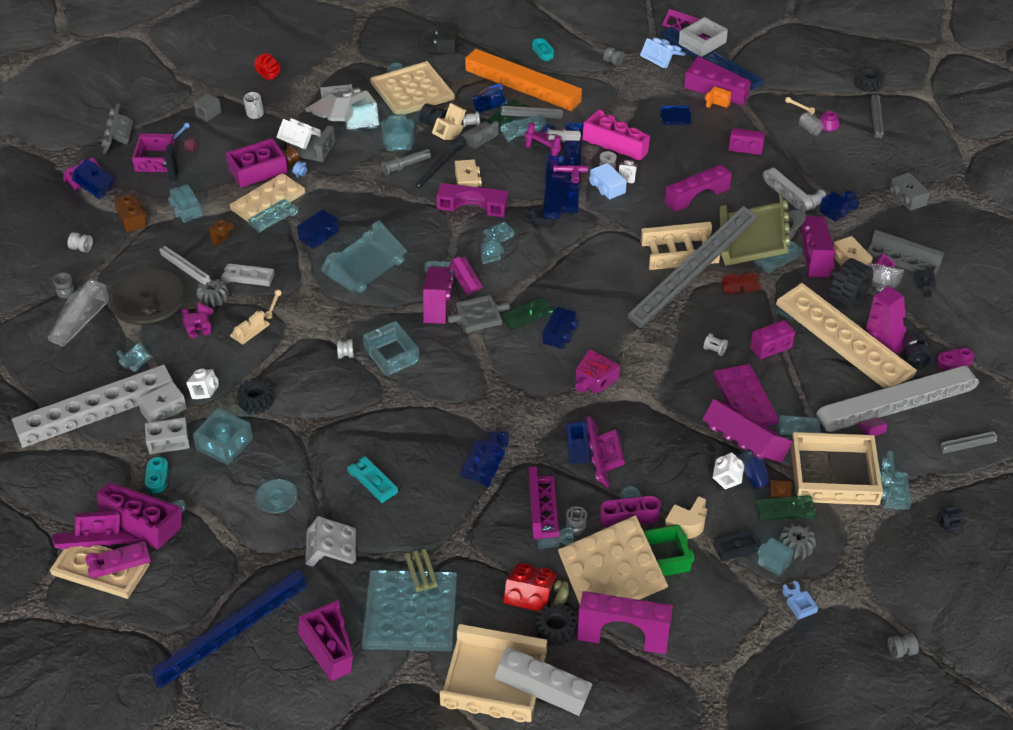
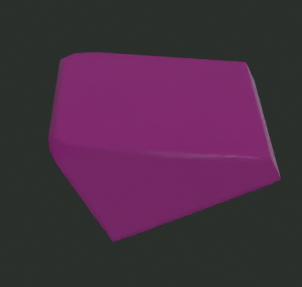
[870,253,896,276]
[858,417,888,436]

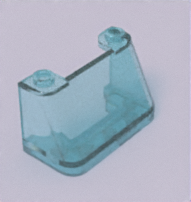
[321,220,407,294]

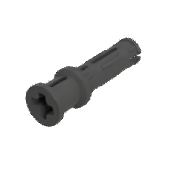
[381,148,431,176]

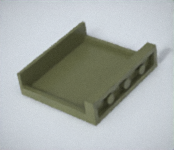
[720,193,791,266]

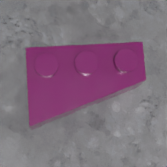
[423,266,454,324]
[866,286,907,355]
[298,600,353,682]

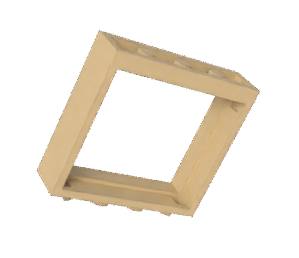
[791,432,883,505]

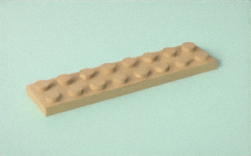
[776,283,917,389]

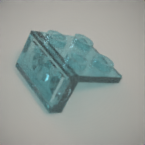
[880,451,911,510]

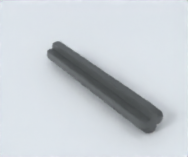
[871,94,884,139]
[500,106,563,119]

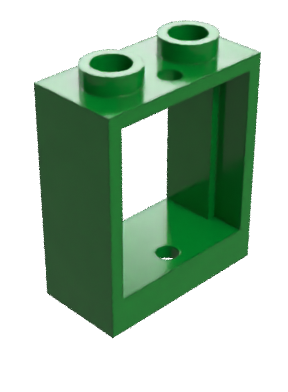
[643,525,694,576]

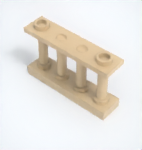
[640,222,720,270]

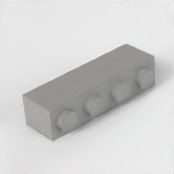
[494,646,592,716]

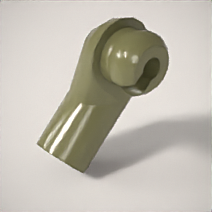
[553,580,569,608]

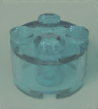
[381,114,415,151]

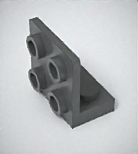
[295,125,335,162]

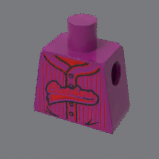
[575,349,620,393]

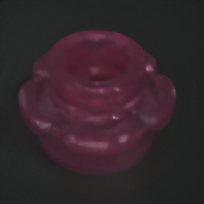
[184,137,198,154]

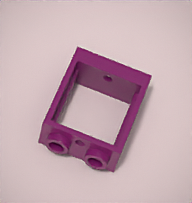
[132,133,176,172]

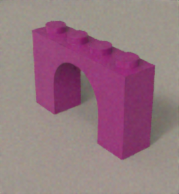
[577,591,673,654]

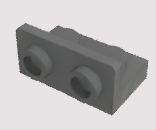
[461,121,499,149]

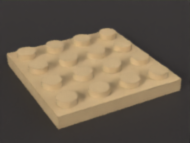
[370,61,455,117]
[558,515,668,604]

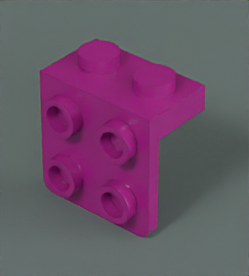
[729,128,765,155]

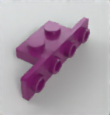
[585,416,625,488]
[52,511,142,549]

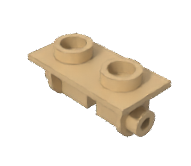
[230,311,270,345]

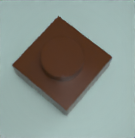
[770,480,792,503]

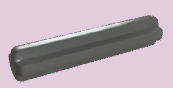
[939,431,997,454]

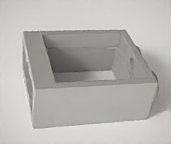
[679,17,728,57]

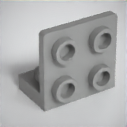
[305,516,356,566]

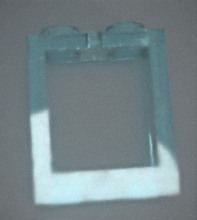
[363,321,419,376]

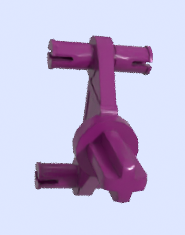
[524,122,562,161]

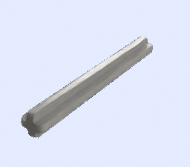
[159,246,211,285]

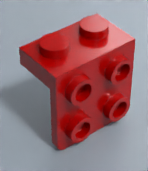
[503,563,557,611]

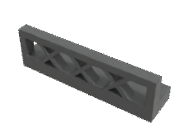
[867,230,944,276]

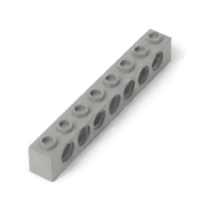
[11,365,172,448]

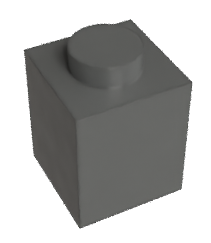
[194,94,221,122]

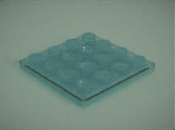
[362,571,457,652]

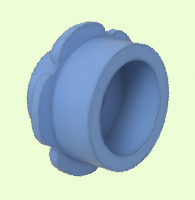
[292,161,307,177]

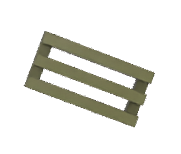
[405,549,437,592]

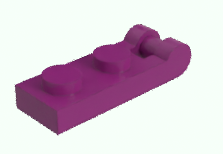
[85,541,151,578]

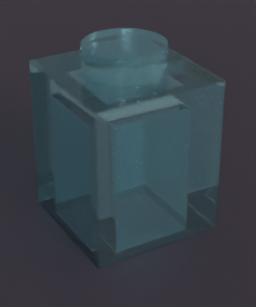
[757,538,794,577]

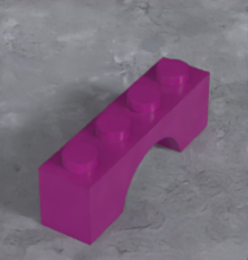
[665,164,732,212]
[436,183,508,217]

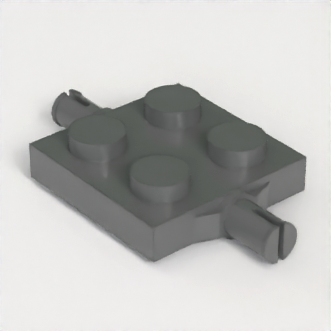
[447,295,510,333]

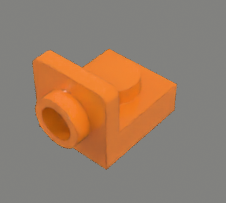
[705,86,732,108]

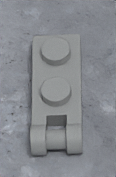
[221,264,275,287]

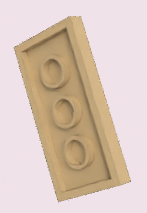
[230,173,305,225]
[50,545,149,599]

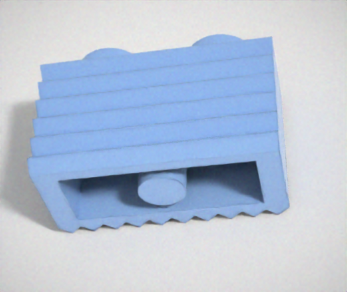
[589,163,626,199]

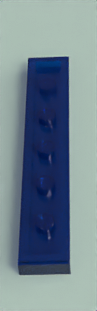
[543,155,564,219]

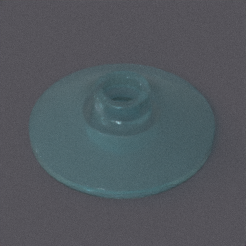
[256,479,298,513]

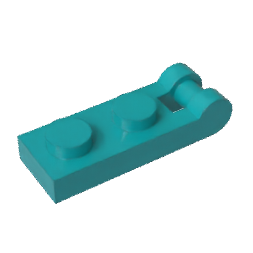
[347,456,398,503]

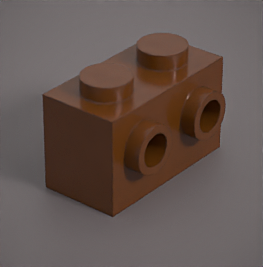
[113,193,148,233]

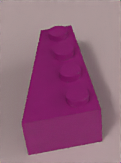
[684,56,751,105]
[800,216,835,277]
[702,399,793,463]

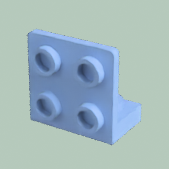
[640,37,685,68]

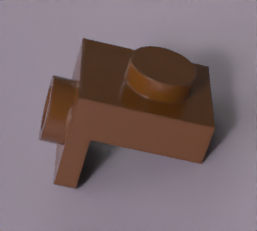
[209,218,234,247]

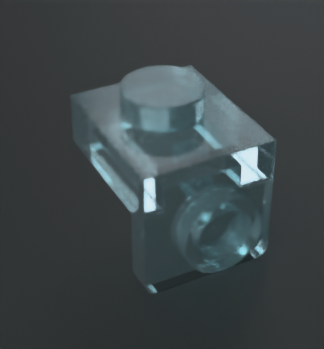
[481,239,504,264]
[117,342,152,372]

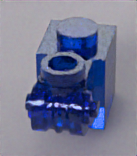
[819,191,859,222]

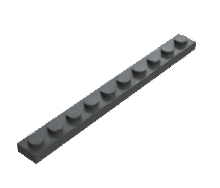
[628,206,757,329]

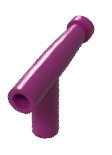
[554,165,588,183]

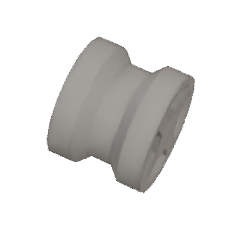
[599,151,616,169]
[337,339,354,359]

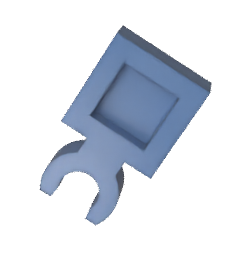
[782,581,818,620]

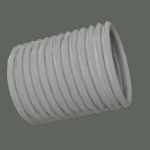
[243,92,264,119]

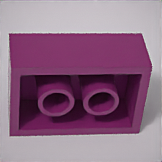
[226,138,287,188]

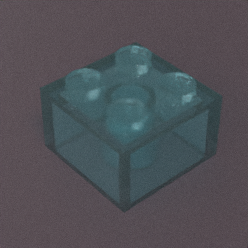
[193,408,253,465]

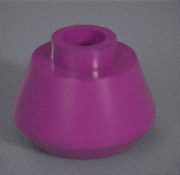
[817,111,840,132]

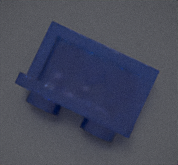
[460,439,505,487]

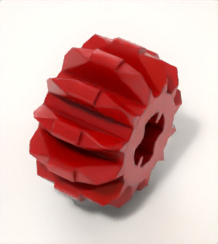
[254,52,281,80]

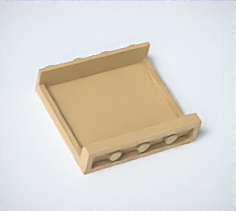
[440,624,547,722]

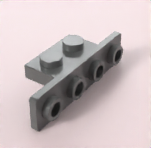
[101,103,133,154]

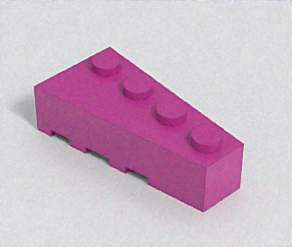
[582,109,650,160]

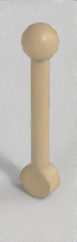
[785,97,815,114]
[265,289,282,319]

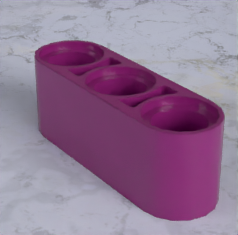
[600,496,661,528]

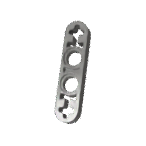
[763,168,813,212]

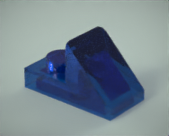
[565,422,590,464]

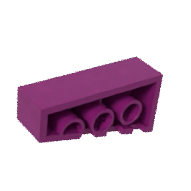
[97,482,182,549]

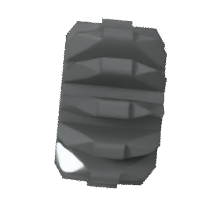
[197,279,229,308]
[779,524,816,560]

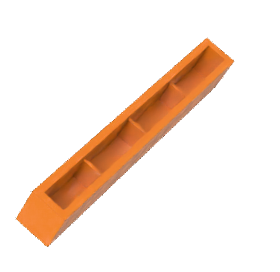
[465,49,582,111]

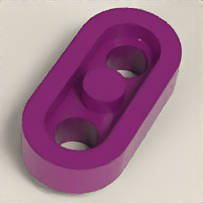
[936,348,975,371]

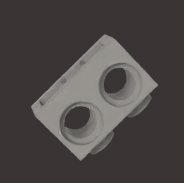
[145,418,190,455]

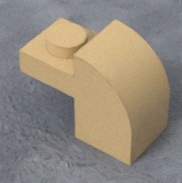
[432,103,466,140]
[665,496,707,539]

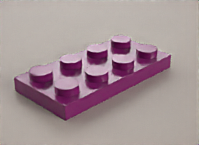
[713,364,779,427]

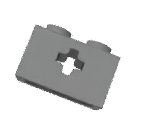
[138,382,187,423]

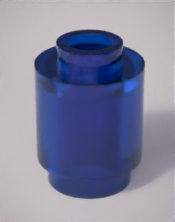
[744,457,770,489]

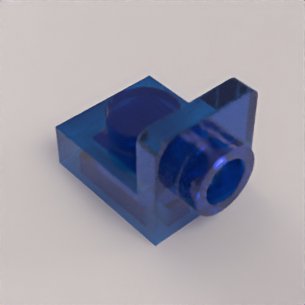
[488,431,509,463]

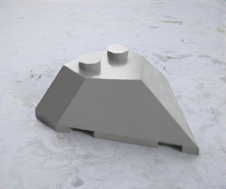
[305,88,377,121]

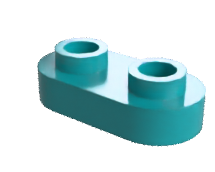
[532,38,554,61]
[145,457,169,493]

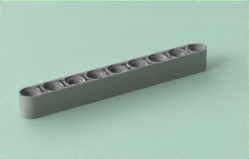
[816,366,979,432]

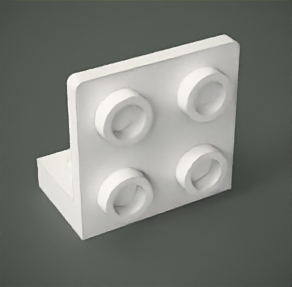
[276,118,321,149]

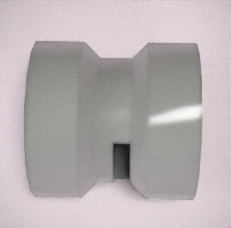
[68,232,93,253]

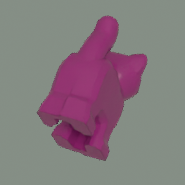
[182,302,213,338]

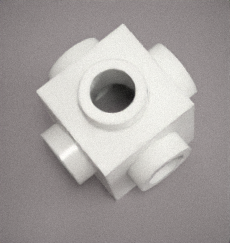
[187,369,219,399]
[713,453,745,489]

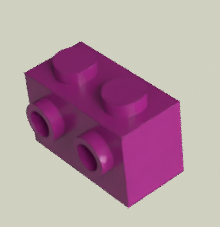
[750,320,795,360]

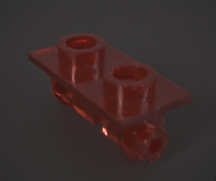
[721,273,760,294]

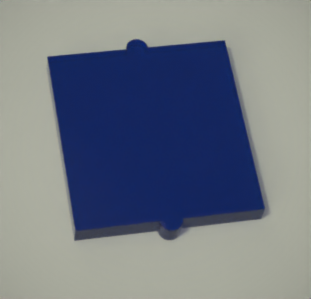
[660,106,692,125]

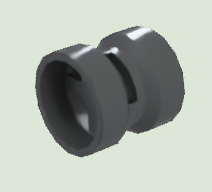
[603,47,624,66]
[53,273,75,298]
[566,506,587,536]
[888,632,919,659]

